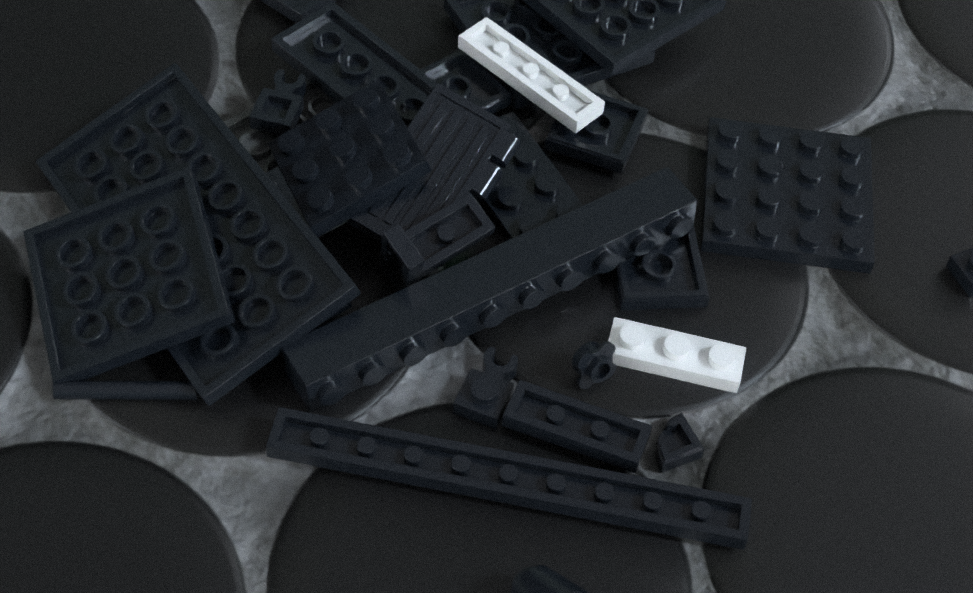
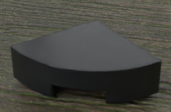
[655,413,705,473]

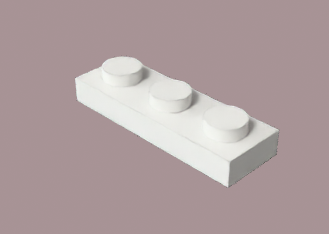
[608,317,747,393]

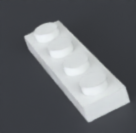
[458,17,605,134]

